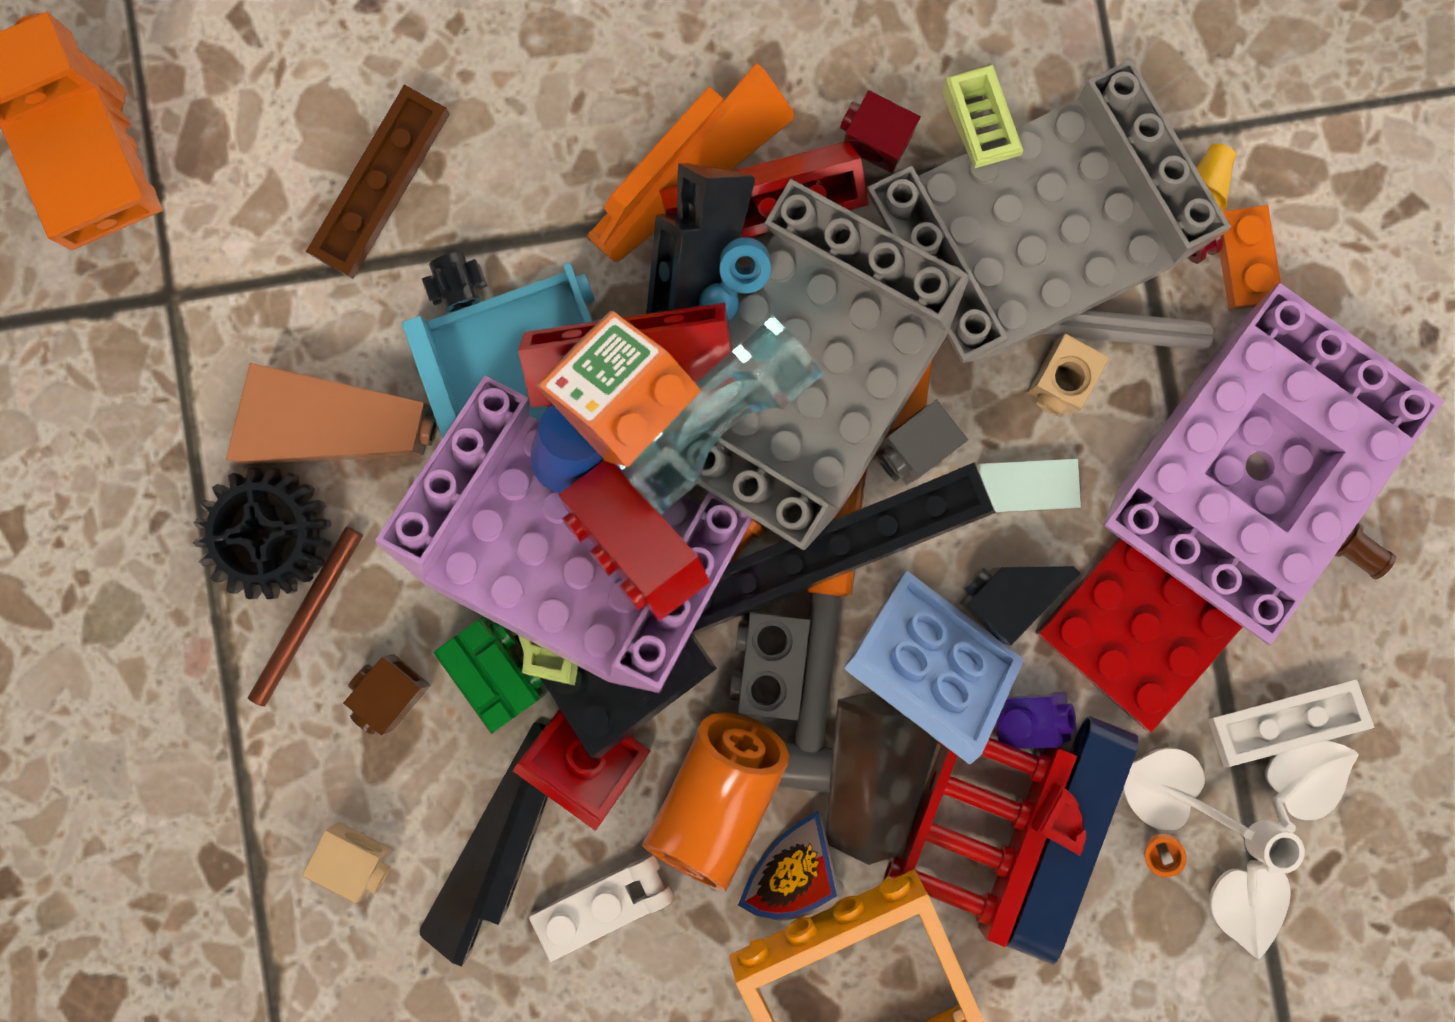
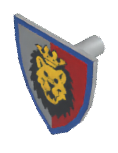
[738,810,844,921]

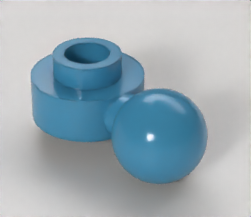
[699,238,771,321]

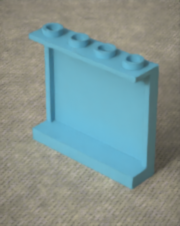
[401,262,601,439]

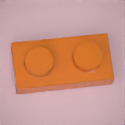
[1219,205,1281,311]

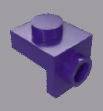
[996,692,1076,748]

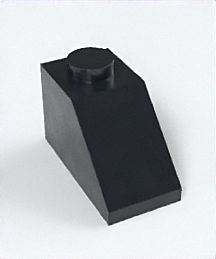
[960,566,1081,645]

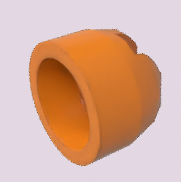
[1144,834,1187,877]

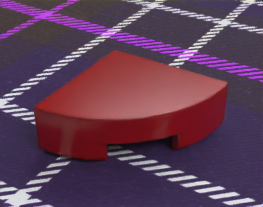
[1031,783,1086,856]

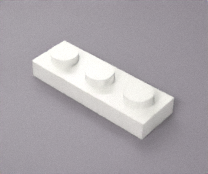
[1208,679,1375,768]

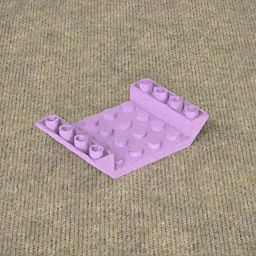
[375,375,752,693]

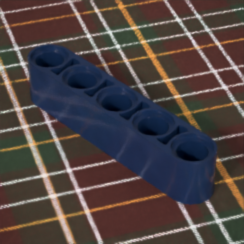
[1006,716,1139,965]

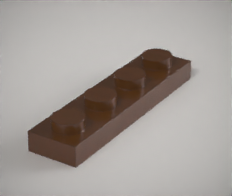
[306,84,450,279]

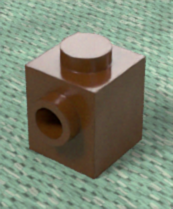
[343,654,431,735]

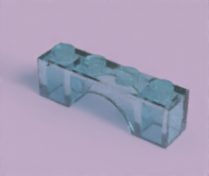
[619,316,824,514]

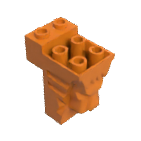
[0,11,163,251]

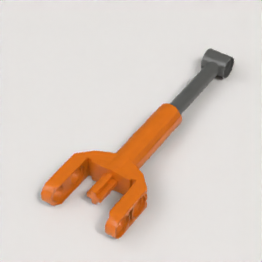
[779,361,932,793]

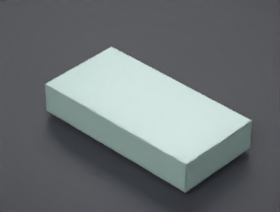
[977,459,1081,513]

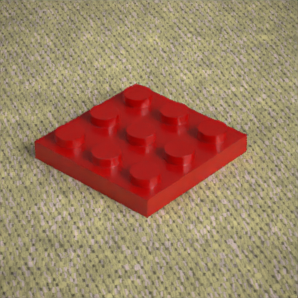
[1035,537,1243,733]

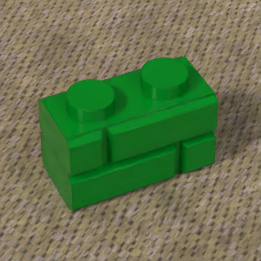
[433,617,546,734]

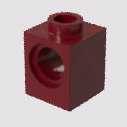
[840,90,921,174]

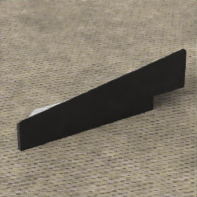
[419,722,549,967]

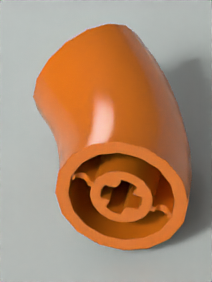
[642,712,790,892]

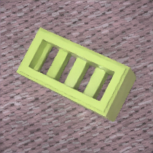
[943,64,1023,168]

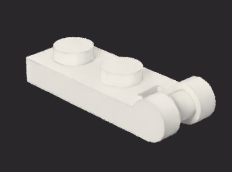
[529,854,676,962]

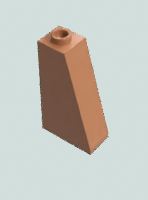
[226,363,438,466]

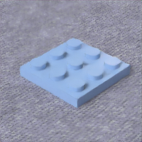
[843,570,1024,765]

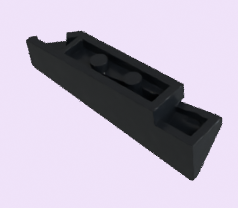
[646,163,755,314]

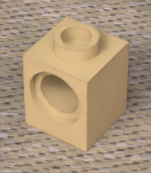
[1027,334,1110,417]
[302,822,391,904]

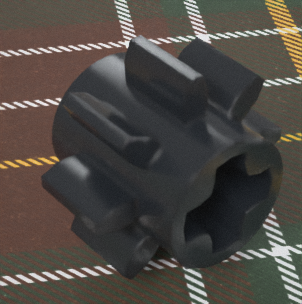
[422,252,487,312]

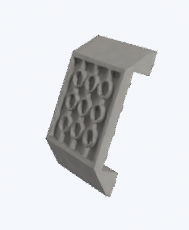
[867,59,1231,363]
[644,179,969,550]

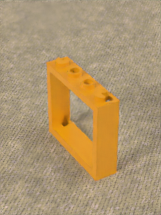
[729,869,984,1022]

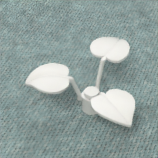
[1123,740,1359,959]

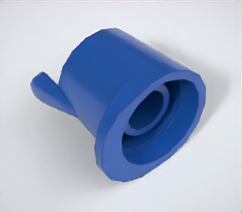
[530,405,604,493]

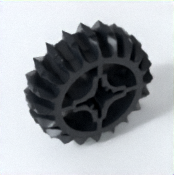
[193,467,332,599]

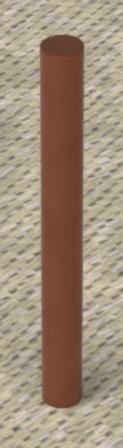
[247,526,363,707]

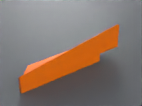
[587,62,794,262]

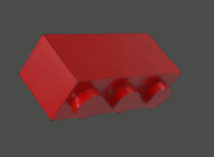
[558,460,710,621]

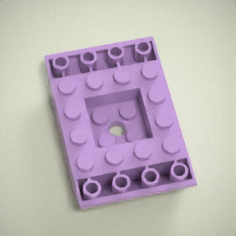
[1103,283,1445,645]

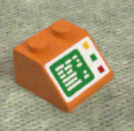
[535,311,701,467]

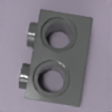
[878,399,968,485]
[729,612,810,721]

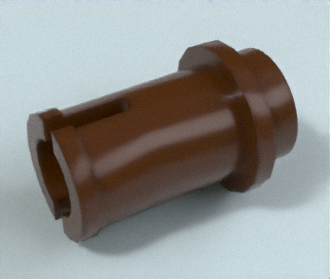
[1335,523,1396,580]

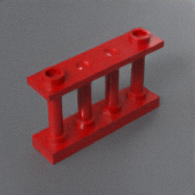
[883,737,1077,947]

